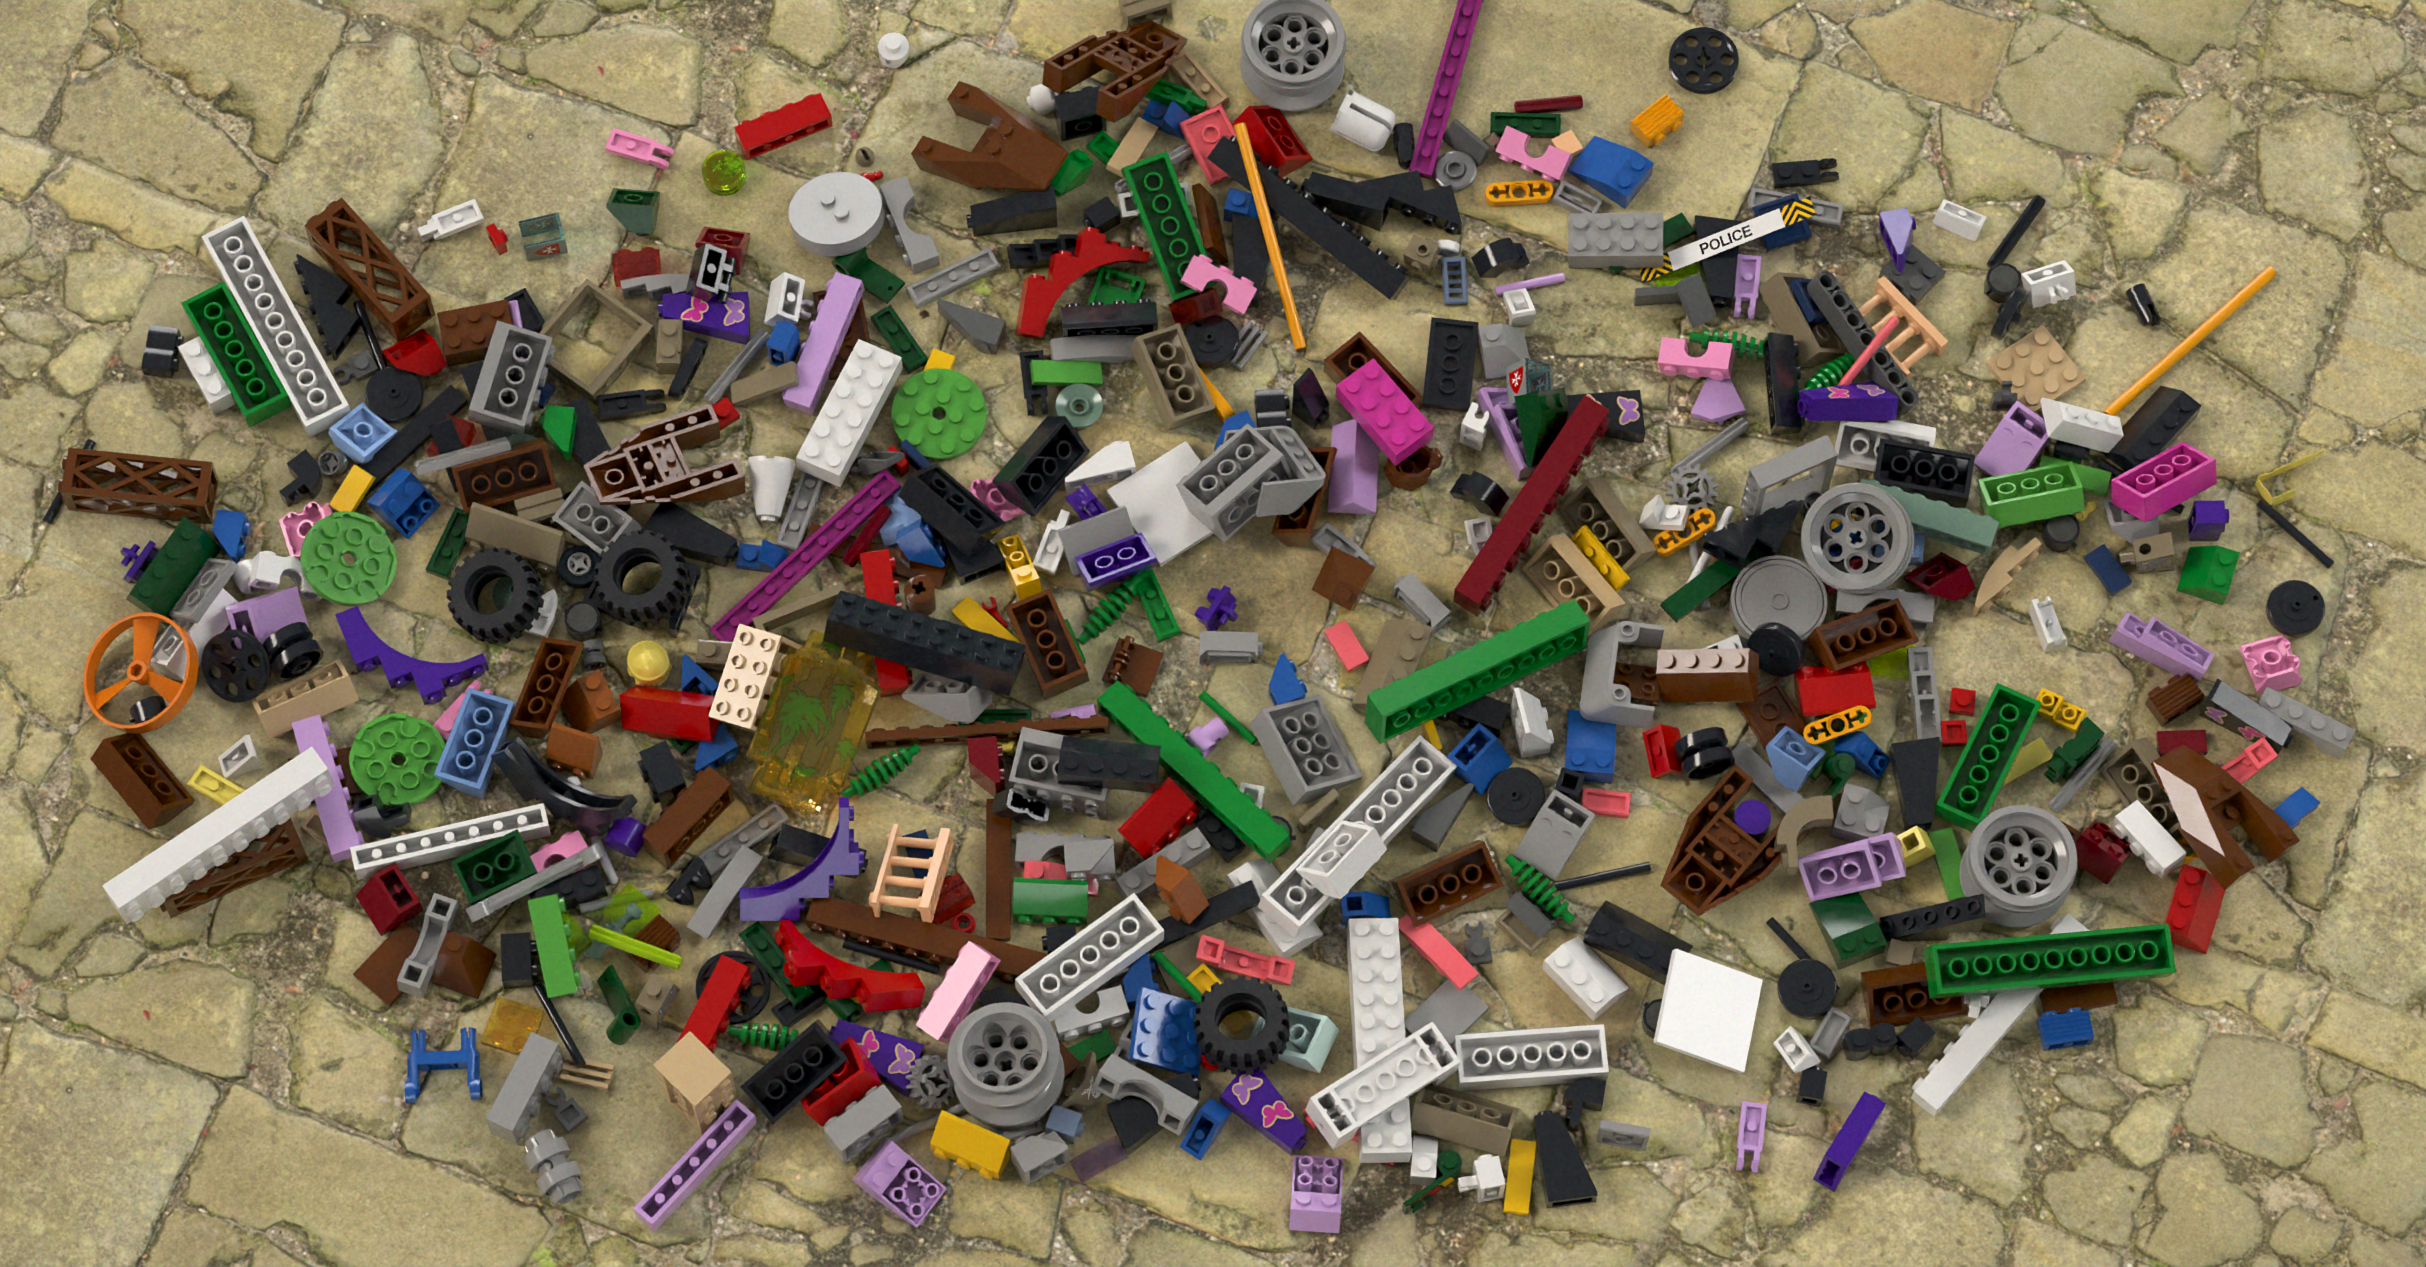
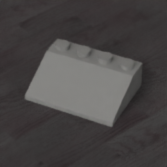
[1250,695,1363,806]

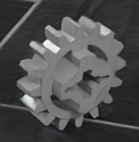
[1665,463,1718,513]
[906,1055,955,1109]

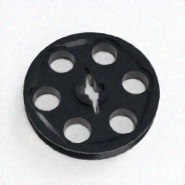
[1668,27,1739,94]
[201,629,271,703]
[696,950,771,1025]

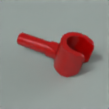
[982,597,1009,629]

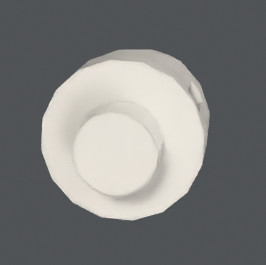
[878,32,910,69]

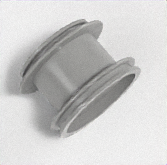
[1240,0,1346,111]
[1801,483,1914,594]
[1959,805,2077,929]
[947,1002,1065,1129]

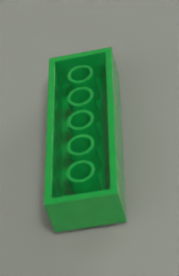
[1121,151,1218,303]
[181,281,292,428]
[1934,683,2042,833]

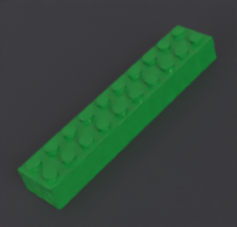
[1364,600,1590,744]
[1923,924,2176,999]

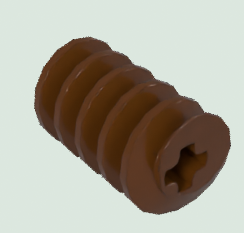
[904,574,936,616]

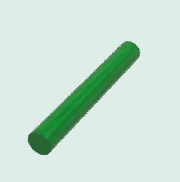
[1198,691,1258,745]
[1152,950,1203,1003]

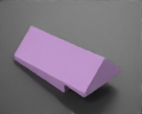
[1477,387,1537,481]
[1328,419,1379,515]
[2108,611,2215,684]
[1798,832,1906,902]

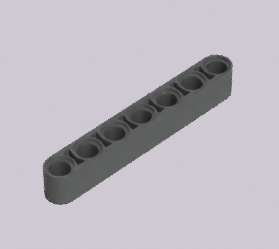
[1807,271,1919,416]

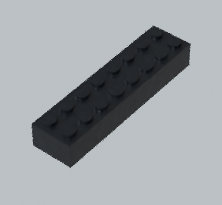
[823,590,1026,696]

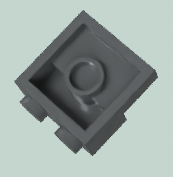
[1878,244,1946,307]

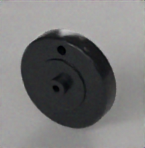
[1990,287,2029,341]
[1184,315,1240,370]
[365,366,424,423]
[2266,580,2325,637]
[1748,622,1805,677]
[1487,767,1546,827]
[1777,959,1837,1019]

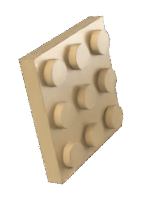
[1985,325,2086,413]

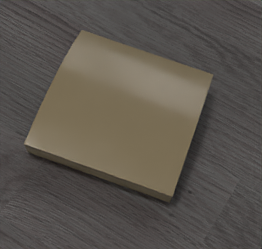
[1154,936,1217,999]

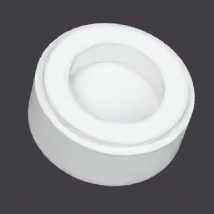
[1437,240,1460,256]

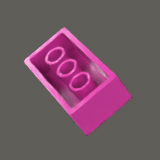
[1335,358,1434,466]
[2111,441,2217,522]

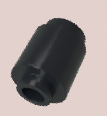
[2053,440,2090,464]

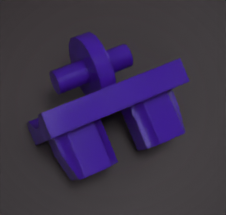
[1065,483,1107,520]
[120,540,159,583]
[1195,585,1238,631]

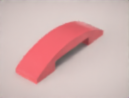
[2221,737,2278,784]
[1195,934,1296,985]

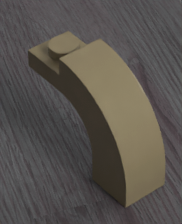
[1774,795,1834,875]

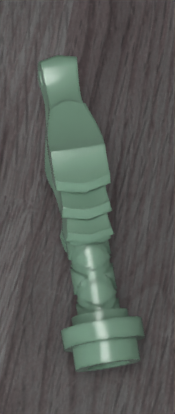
[583,902,644,960]

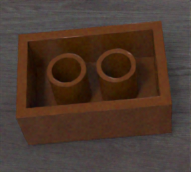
[437,299,512,367]

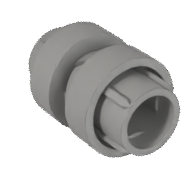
[524,1129,584,1205]

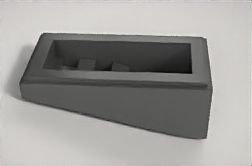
[858,450,905,476]

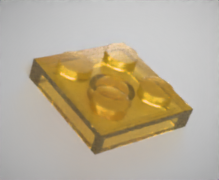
[480,996,545,1056]

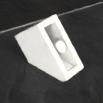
[1409,1135,1438,1185]

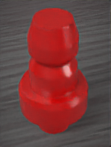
[860,170,883,182]

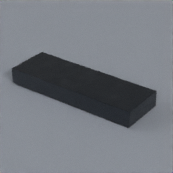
[428,417,463,493]
[771,984,828,1028]

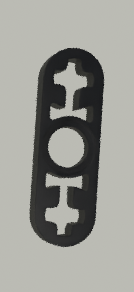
[668,337,708,401]

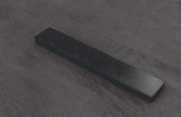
[361,385,468,498]
[1148,880,1260,954]

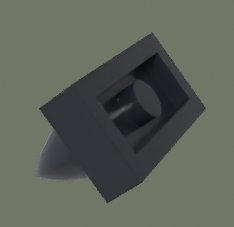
[661,856,713,906]

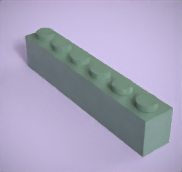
[1852,478,1999,556]

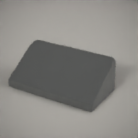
[1443,119,1489,168]
[1675,274,1717,328]
[1506,891,1559,937]

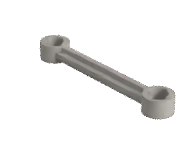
[465,842,605,922]

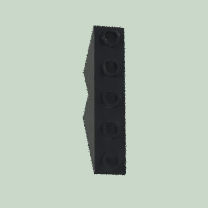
[1358,170,1462,235]
[293,254,362,361]
[1699,500,1804,570]
[1879,894,1986,942]

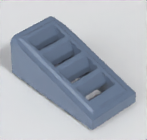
[1440,257,1468,305]

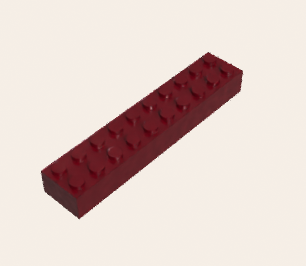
[1453,395,1610,617]

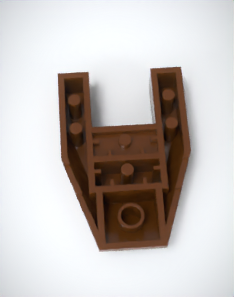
[1042,20,1187,123]
[911,81,1069,191]
[583,404,746,505]
[2151,744,2300,890]
[1660,764,1810,917]

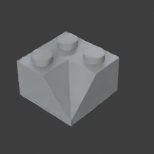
[1830,783,1890,843]
[1064,839,1116,882]
[1010,1131,1069,1186]

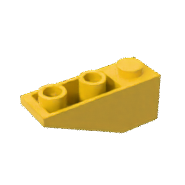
[996,534,1042,601]

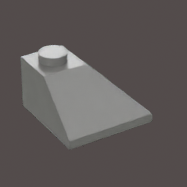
[1477,323,1532,381]
[2103,499,2159,544]

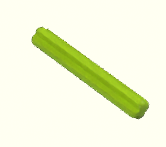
[589,925,683,970]

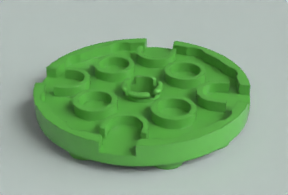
[891,368,987,461]
[300,511,397,607]
[349,713,445,807]

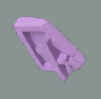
[1691,377,1747,426]

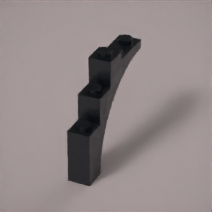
[491,737,638,838]

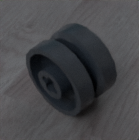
[262,622,324,681]
[1674,727,1735,781]

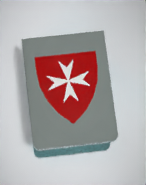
[518,212,568,261]
[1506,358,1551,405]

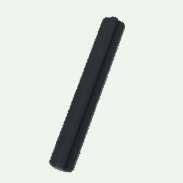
[1987,195,2046,268]

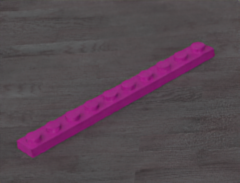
[1409,0,1483,180]
[709,469,902,642]

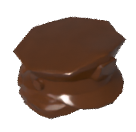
[1384,444,1443,491]

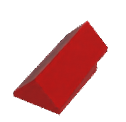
[619,685,720,743]

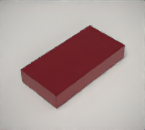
[2156,729,2208,757]

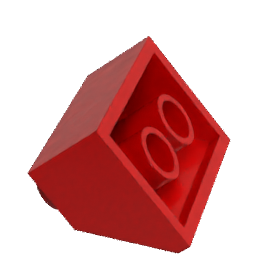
[1232,105,1313,177]
[1794,661,1876,717]
[1118,778,1199,860]
[2163,863,2225,954]
[801,1036,881,1127]

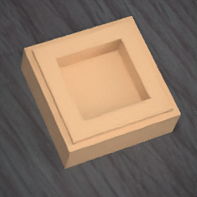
[1551,130,1583,156]

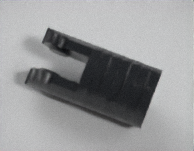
[1392,123,1415,169]
[2126,283,2161,326]

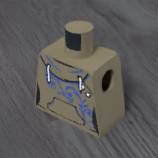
[2119,532,2175,574]
[635,973,680,1030]

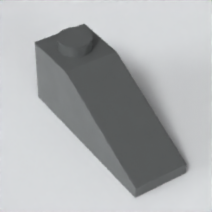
[937,299,1006,354]
[1410,783,1474,852]

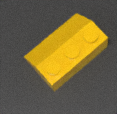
[930,1110,1011,1180]

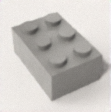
[823,1084,904,1165]

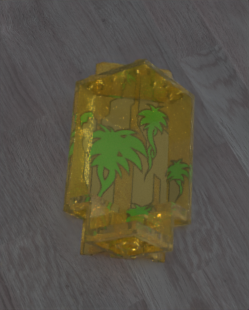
[746,630,882,818]

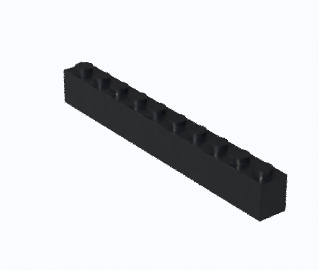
[1207,135,1411,300]

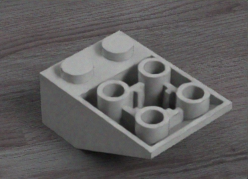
[1513,789,1596,882]

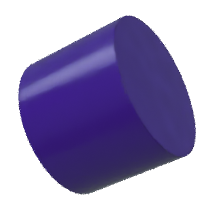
[1732,800,1771,842]
[604,816,646,857]

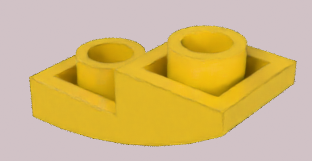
[2035,688,2087,734]

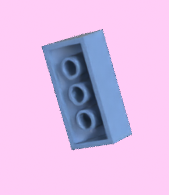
[434,687,515,799]

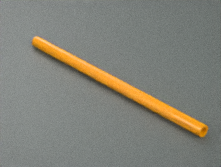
[1234,123,1307,351]
[2103,266,2277,416]

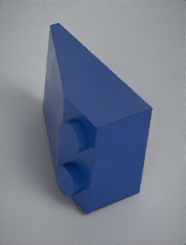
[1568,136,1654,209]
[1564,710,1616,784]

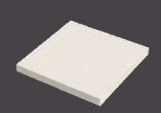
[1107,441,1214,567]
[1653,949,1763,1074]

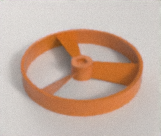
[83,612,199,733]

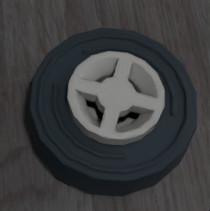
[558,545,601,589]

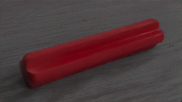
[1514,95,1583,113]
[842,504,892,568]

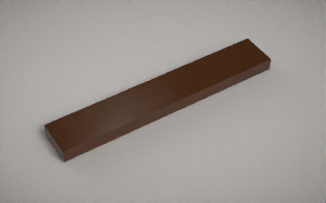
[805,523,948,590]
[986,799,1011,941]

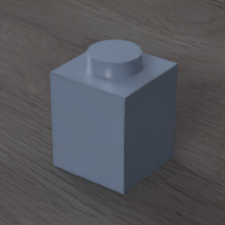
[1045,1105,1085,1144]

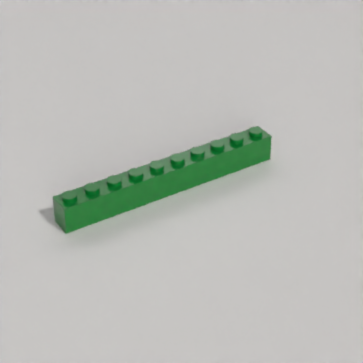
[1097,680,1290,864]

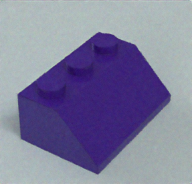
[1074,532,1157,592]

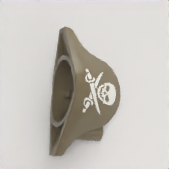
[1057,1051,1104,1112]

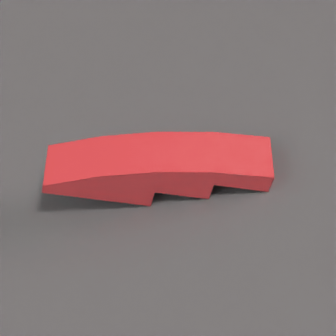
[1398,914,1479,991]

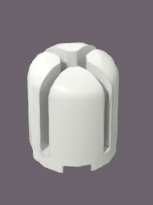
[1329,89,1396,152]

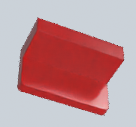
[1642,724,1683,779]

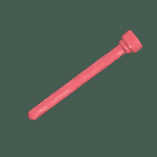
[1837,316,1899,386]

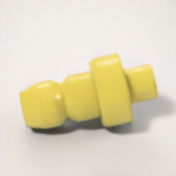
[2073,501,2096,521]
[997,741,1017,756]

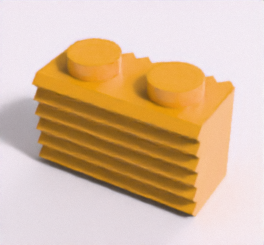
[1630,94,1684,148]

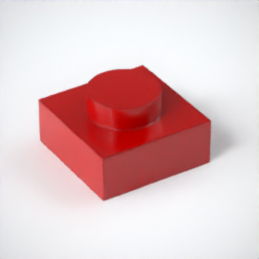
[486,223,508,256]
[712,397,740,431]
[886,445,909,477]
[1949,687,1976,717]
[1941,720,1967,747]

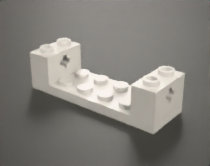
[1305,1021,1461,1150]

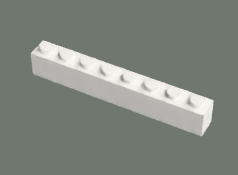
[350,803,551,880]

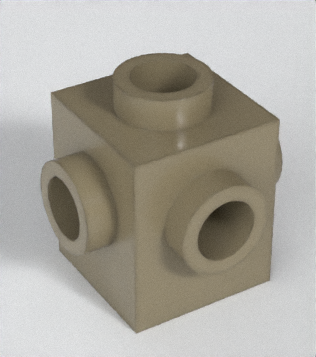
[1403,235,1442,275]

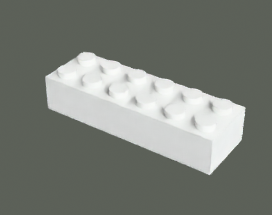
[796,339,902,487]
[1015,893,1164,1023]
[1454,1024,1609,1091]

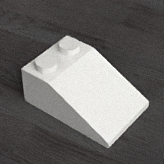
[1510,687,1554,758]

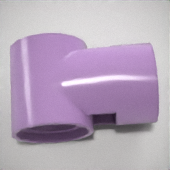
[1186,717,1229,758]

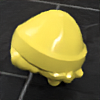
[627,640,672,687]

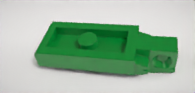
[1144,79,1207,115]

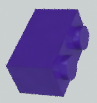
[2188,500,2229,541]

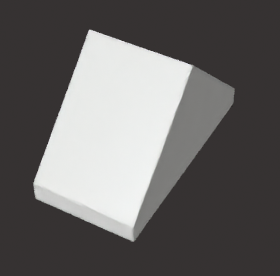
[218,735,261,779]

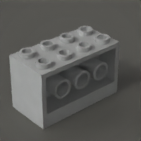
[468,320,555,435]
[1176,423,1294,542]
[1009,727,1112,818]

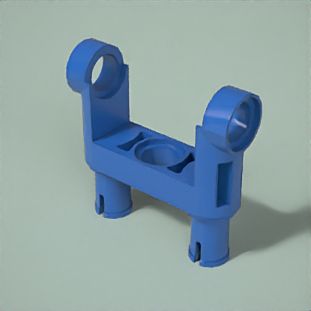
[405,1027,482,1103]

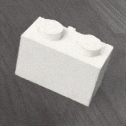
[2021,260,2076,308]
[764,272,813,327]
[1457,1154,1505,1203]

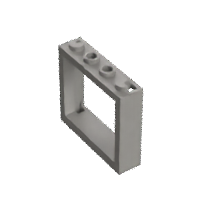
[1740,435,1838,519]

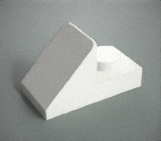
[1503,288,1536,327]
[1639,494,1690,531]

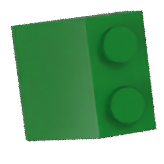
[2176,545,2240,605]

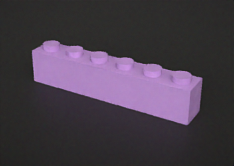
[782,272,865,415]
[291,714,365,863]
[634,1099,757,1233]

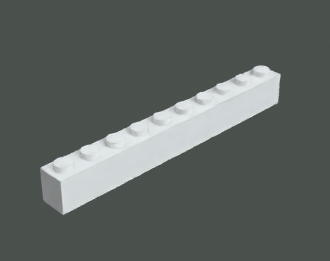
[1911,914,2090,1117]

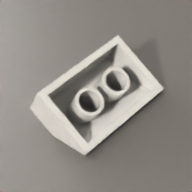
[2040,398,2124,453]
[1296,820,1387,899]
[1542,937,1630,1022]

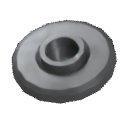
[1433,151,1477,192]

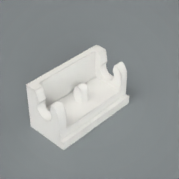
[1459,402,1489,452]
[2028,596,2068,653]

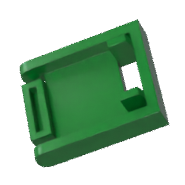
[1087,266,1146,306]

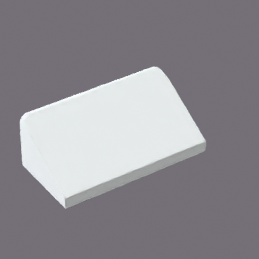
[1933,199,1987,241]
[1773,1026,1821,1073]

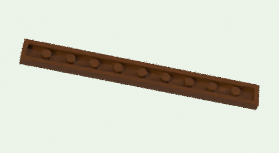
[865,715,1110,749]

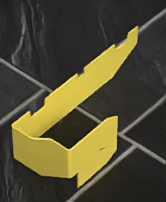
[2255,449,2325,507]

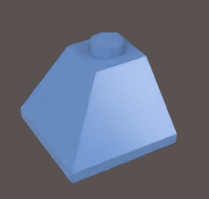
[1766,726,1826,793]

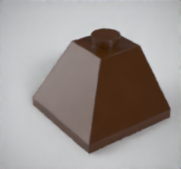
[1312,546,1375,611]
[432,930,497,999]

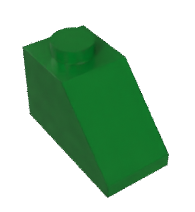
[1049,149,1095,197]
[540,405,577,461]

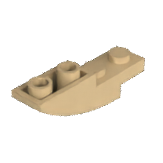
[1972,537,2042,617]

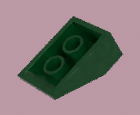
[1514,387,1569,467]
[451,829,538,906]
[1809,891,1887,970]

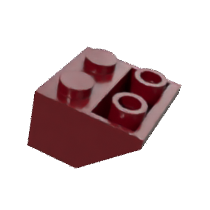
[967,736,1005,797]
[2075,820,2132,885]
[356,863,423,936]

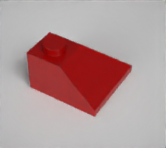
[382,329,448,376]

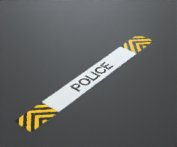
[1639,196,1816,283]

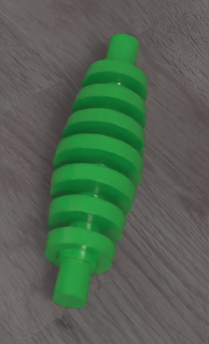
[1689,330,1763,359]
[1803,353,1856,390]
[1077,574,1143,645]
[841,744,921,798]
[1504,854,1576,924]
[728,1023,799,1051]

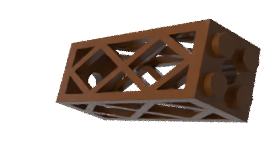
[304,197,435,342]
[58,448,219,524]
[160,818,308,918]

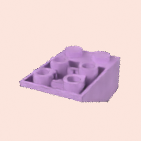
[1974,401,2052,477]
[226,586,309,649]
[852,1141,947,1228]
[1289,1155,1344,1233]

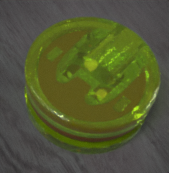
[702,149,746,196]

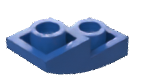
[2273,787,2320,829]

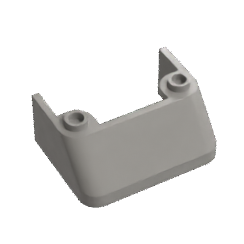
[1223,426,1326,517]
[1579,621,1665,729]

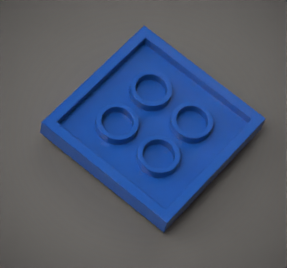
[1128,987,1201,1078]

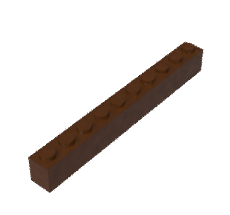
[806,896,1049,984]

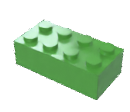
[1978,461,2085,529]
[528,893,582,998]

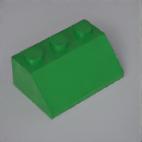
[1013,878,1089,927]

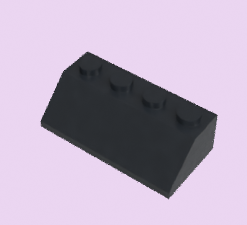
[1061,299,1158,337]
[1762,332,1805,435]
[2100,386,2202,472]
[992,416,1090,517]
[1873,438,1975,508]
[898,463,1006,556]
[1057,736,1161,793]
[1583,900,1693,985]
[740,1019,848,1124]

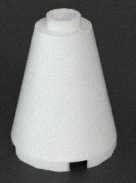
[748,456,795,523]

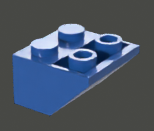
[367,468,440,539]
[1447,723,1513,797]

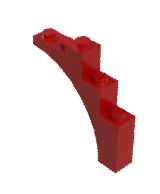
[1015,227,1150,339]
[775,919,925,1013]

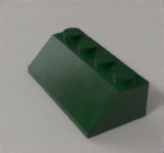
[126,517,221,627]

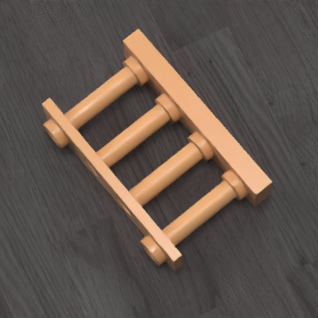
[1858,276,1948,379]
[869,824,954,922]

